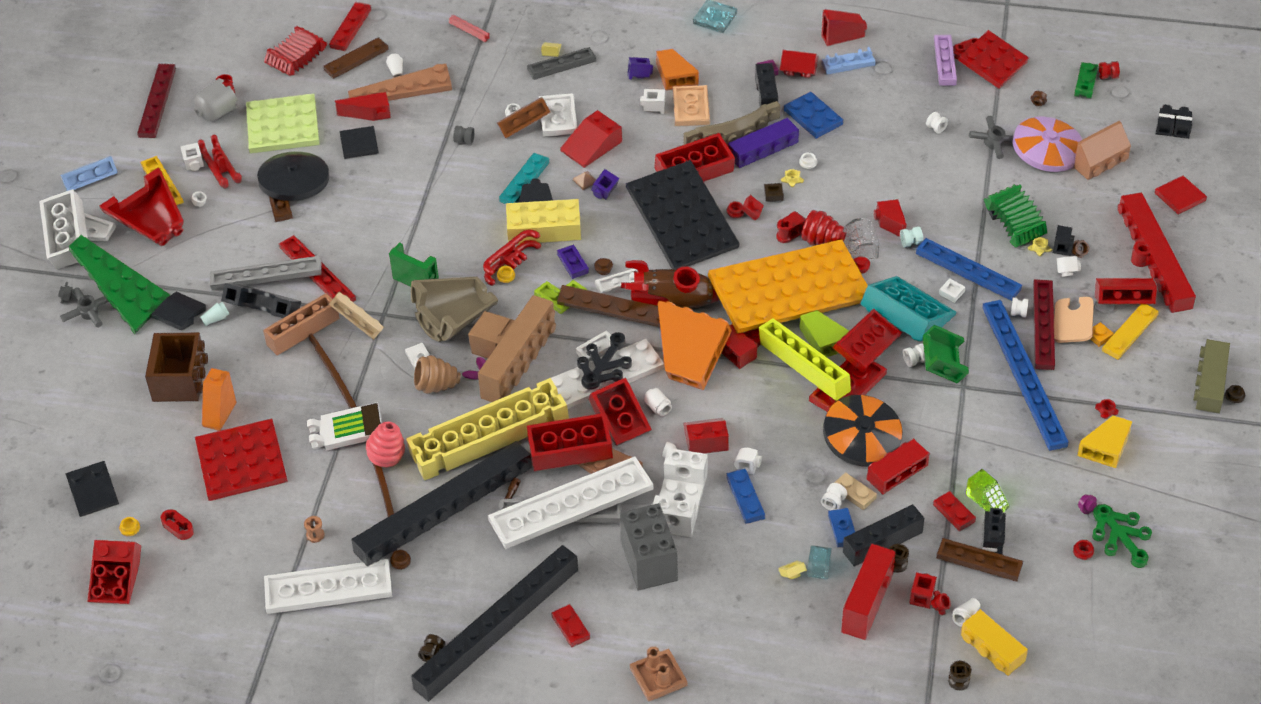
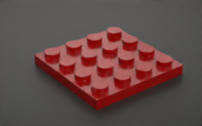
[195,418,288,501]

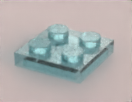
[693,0,737,33]

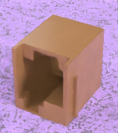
[468,311,515,359]

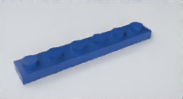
[916,238,1022,301]

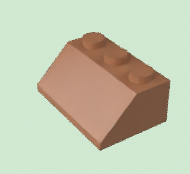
[1074,121,1131,180]

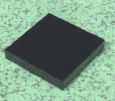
[339,126,379,159]

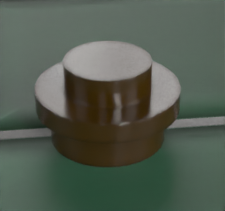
[1225,385,1245,403]

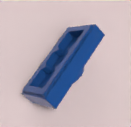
[828,508,855,548]

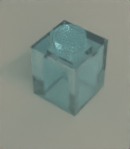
[807,545,832,580]

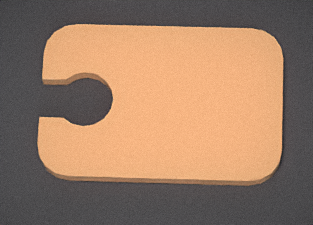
[1054,297,1094,343]

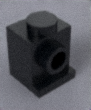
[1053,225,1075,256]

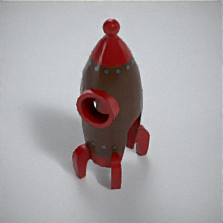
[621,260,720,309]

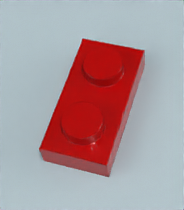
[933,491,976,532]
[551,604,590,648]

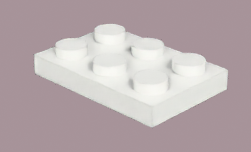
[539,93,577,136]

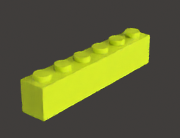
[759,318,851,401]

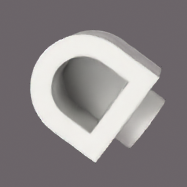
[1056,256,1081,277]
[734,448,762,475]

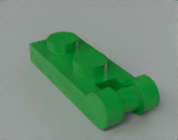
[1074,62,1098,99]

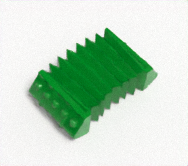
[984,184,1048,248]

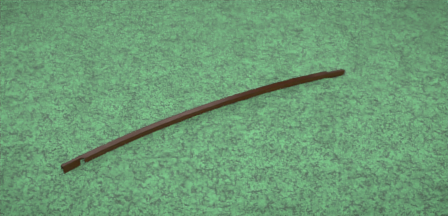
[309,333,395,552]

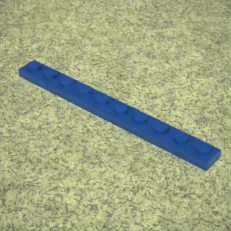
[982,300,1069,451]

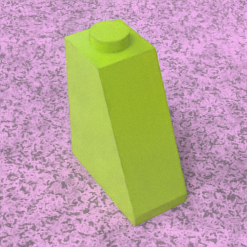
[800,310,849,357]

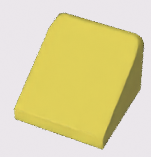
[541,43,561,57]

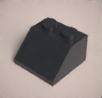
[65,461,119,517]

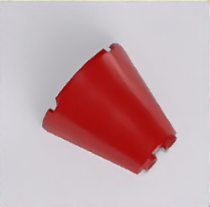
[99,167,184,246]

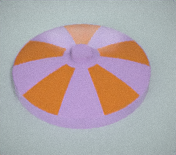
[1013,117,1082,172]

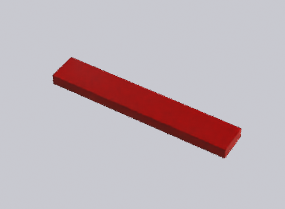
[279,235,356,302]

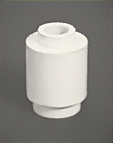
[644,388,672,416]

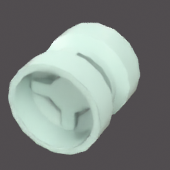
[900,226,923,248]

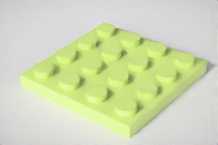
[246,94,320,153]

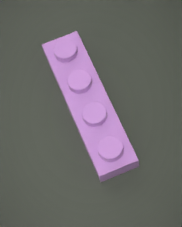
[934,35,957,86]

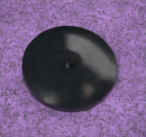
[257,151,329,201]

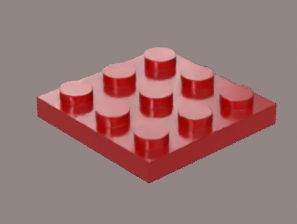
[958,30,1029,89]

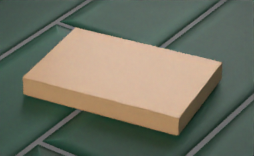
[673,85,710,126]

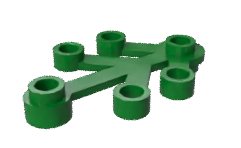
[1092,504,1152,568]

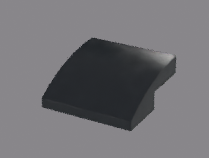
[152,291,206,331]

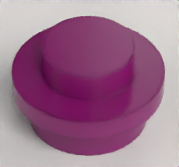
[1078,494,1097,514]

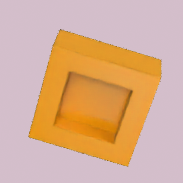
[1090,322,1114,347]

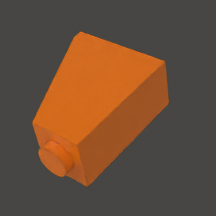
[656,49,699,91]
[202,368,237,431]

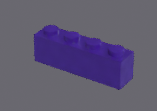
[728,118,799,168]

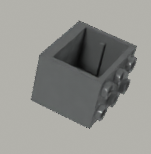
[620,503,678,591]

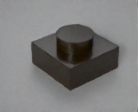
[764,183,784,202]

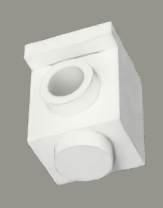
[640,89,665,114]
[180,143,204,171]

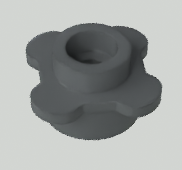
[58,282,73,304]

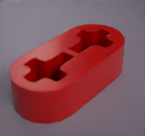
[160,509,194,540]

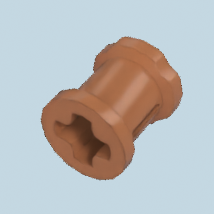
[304,516,325,543]

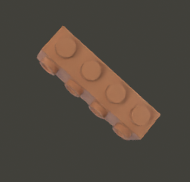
[263,293,340,356]

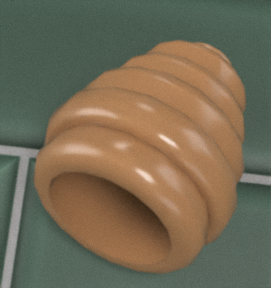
[414,355,461,394]

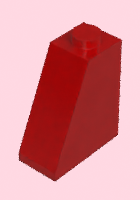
[821,9,867,46]

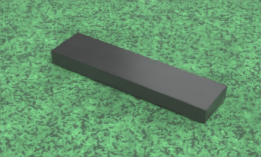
[527,47,596,80]

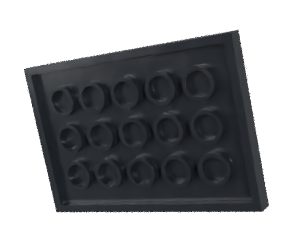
[626,160,740,270]

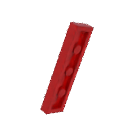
[329,2,371,51]

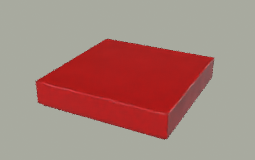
[1154,175,1207,215]

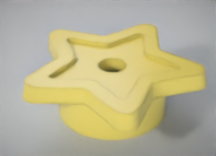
[781,169,804,187]
[1028,237,1052,256]

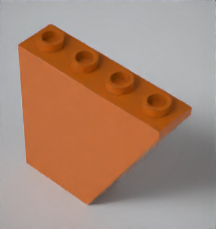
[658,301,731,390]

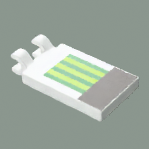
[307,402,382,451]

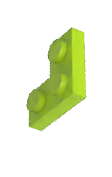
[534,280,587,314]

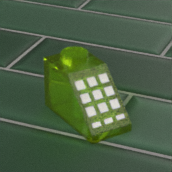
[966,469,1010,512]

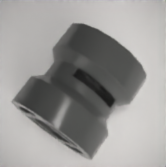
[453,125,475,145]

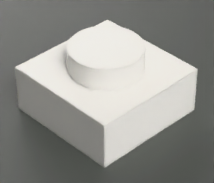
[939,279,965,303]

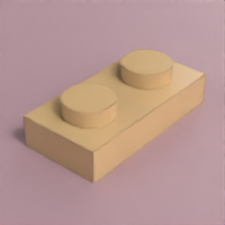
[834,472,877,511]

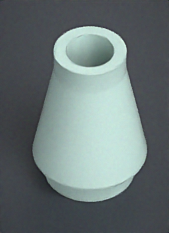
[200,302,230,326]

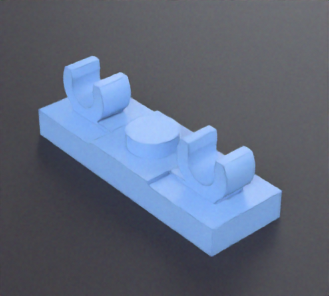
[821,47,875,75]
[61,156,118,191]

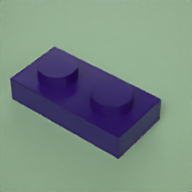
[557,244,589,279]

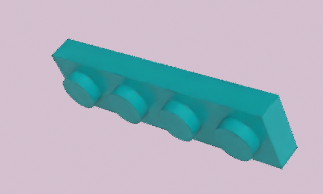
[499,153,549,204]

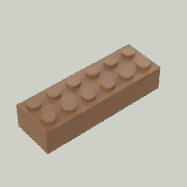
[478,295,556,402]

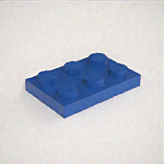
[784,91,843,139]

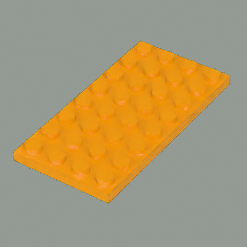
[707,240,868,333]

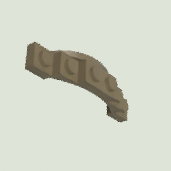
[683,101,780,146]

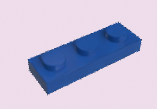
[726,468,765,524]

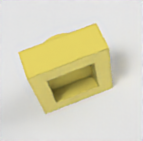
[778,561,806,579]

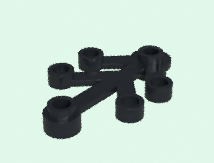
[577,332,632,390]

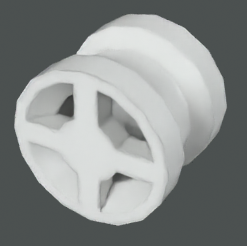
[926,112,948,134]
[1011,298,1028,318]

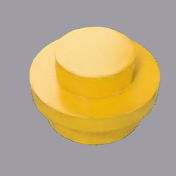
[497,266,515,283]
[119,517,140,536]

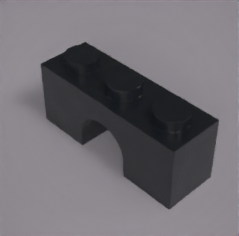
[755,63,778,107]

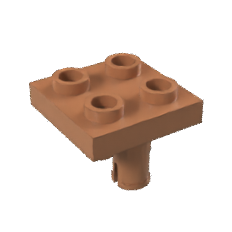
[630,646,687,702]

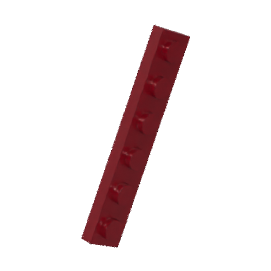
[137,63,176,138]
[1033,279,1055,370]

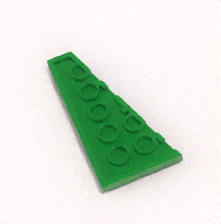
[69,235,170,335]

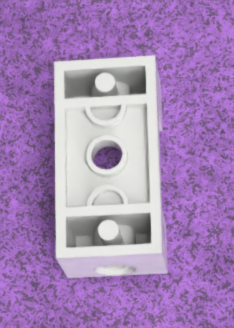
[653,448,708,538]

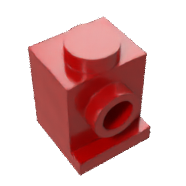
[909,572,937,609]

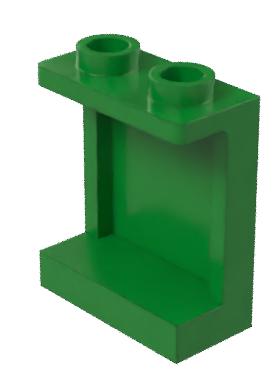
[389,242,439,287]
[922,325,969,383]

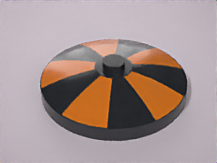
[823,395,903,467]

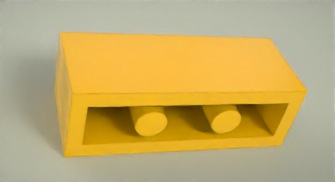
[961,609,1028,676]

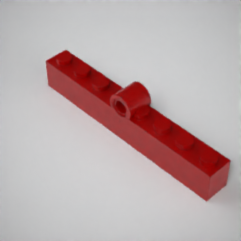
[1118,192,1196,313]

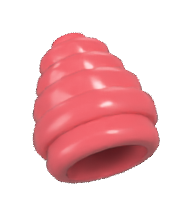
[366,422,405,468]

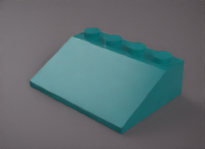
[860,276,957,342]

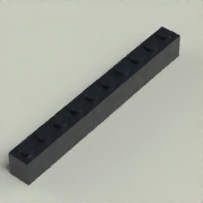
[351,441,532,567]
[411,545,578,702]

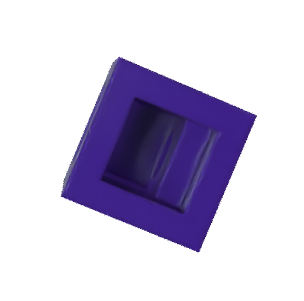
[627,57,653,80]
[591,169,620,200]

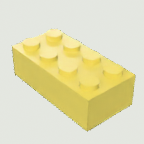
[506,199,581,244]

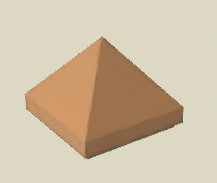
[573,171,596,190]

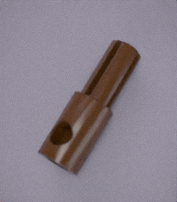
[504,478,521,499]

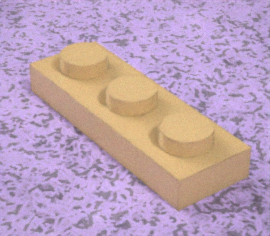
[329,292,384,340]

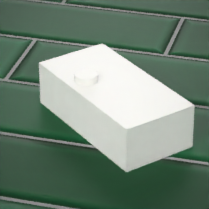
[39,189,88,270]

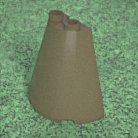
[411,277,498,342]

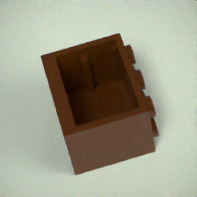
[145,332,208,402]

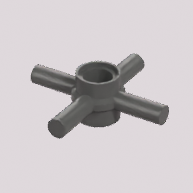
[969,115,1013,159]
[60,287,109,328]

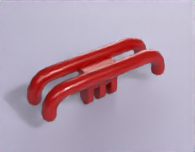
[198,134,242,189]
[483,229,541,286]

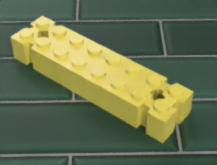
[406,378,569,481]

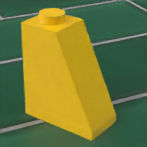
[1077,416,1132,468]

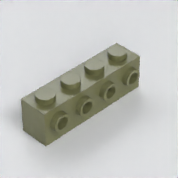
[1193,339,1230,414]

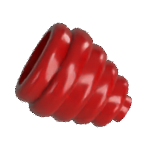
[801,210,846,246]

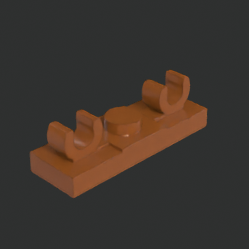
[497,97,551,138]

